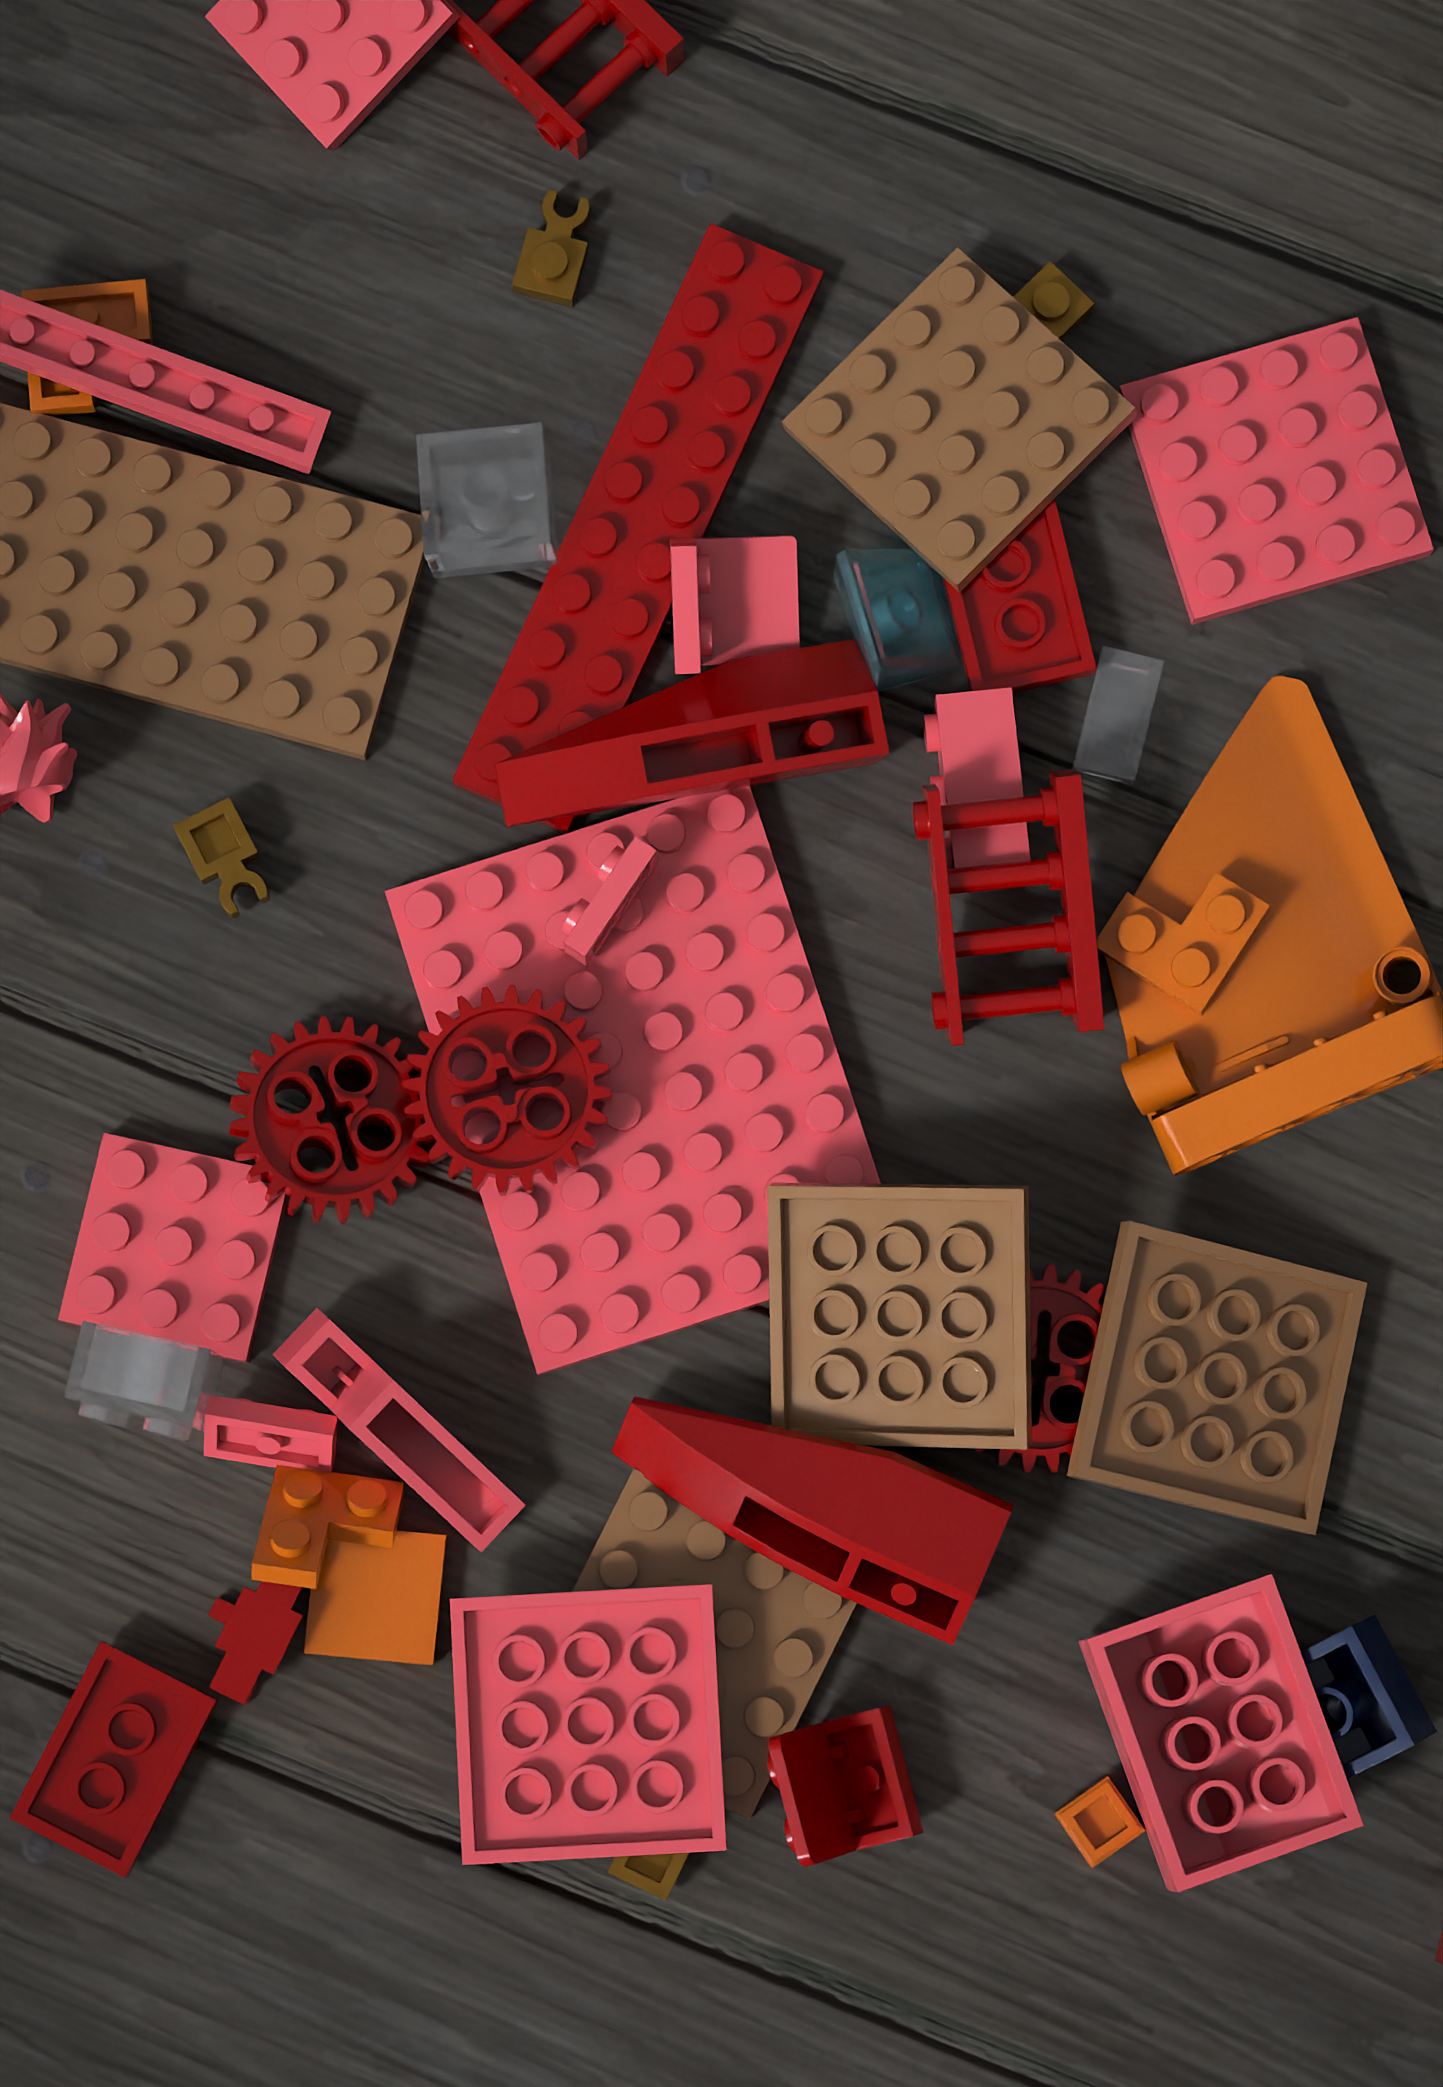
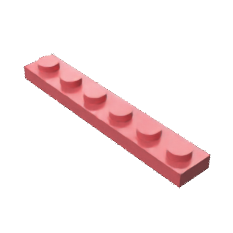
[0,290,331,474]

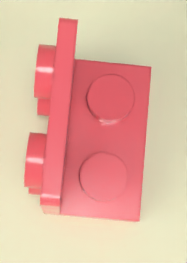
[670,535,800,674]

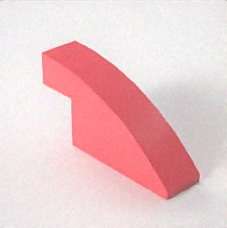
[272,1308,526,1553]

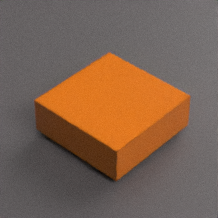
[1053,1776,1146,1868]

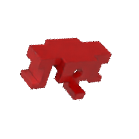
[208,1581,305,1705]

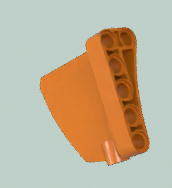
[1105,675,1443,1176]

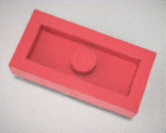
[561,836,658,966]
[204,1395,338,1473]

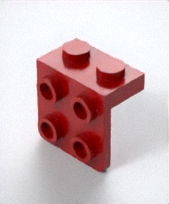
[767,1705,924,1867]

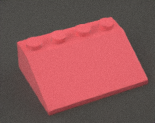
[1078,1574,1364,1893]

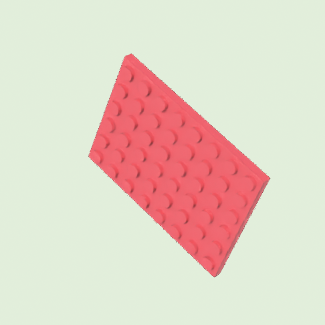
[385,786,881,1376]

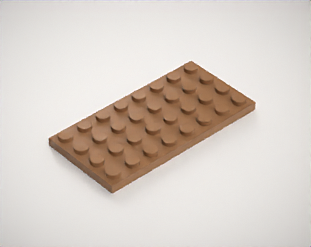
[0,403,435,761]

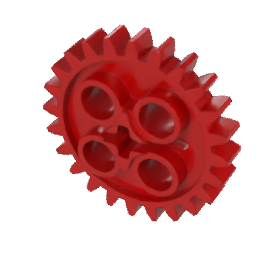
[402,985,612,1196]
[228,1016,435,1224]
[973,1263,1104,1473]

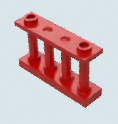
[446,0,684,160]
[912,769,1105,1046]

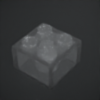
[416,422,558,578]
[64,1321,226,1442]

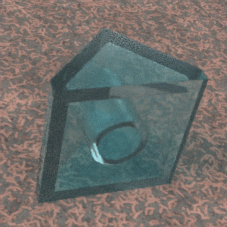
[834,549,963,692]

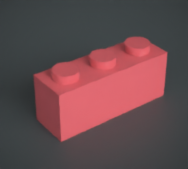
[923,687,1031,869]

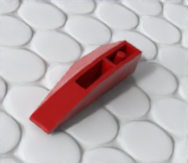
[494,639,890,828]
[611,1396,1014,1645]

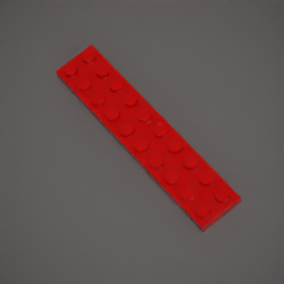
[452,223,824,834]

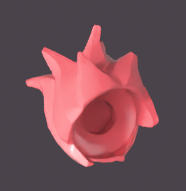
[0,693,78,823]

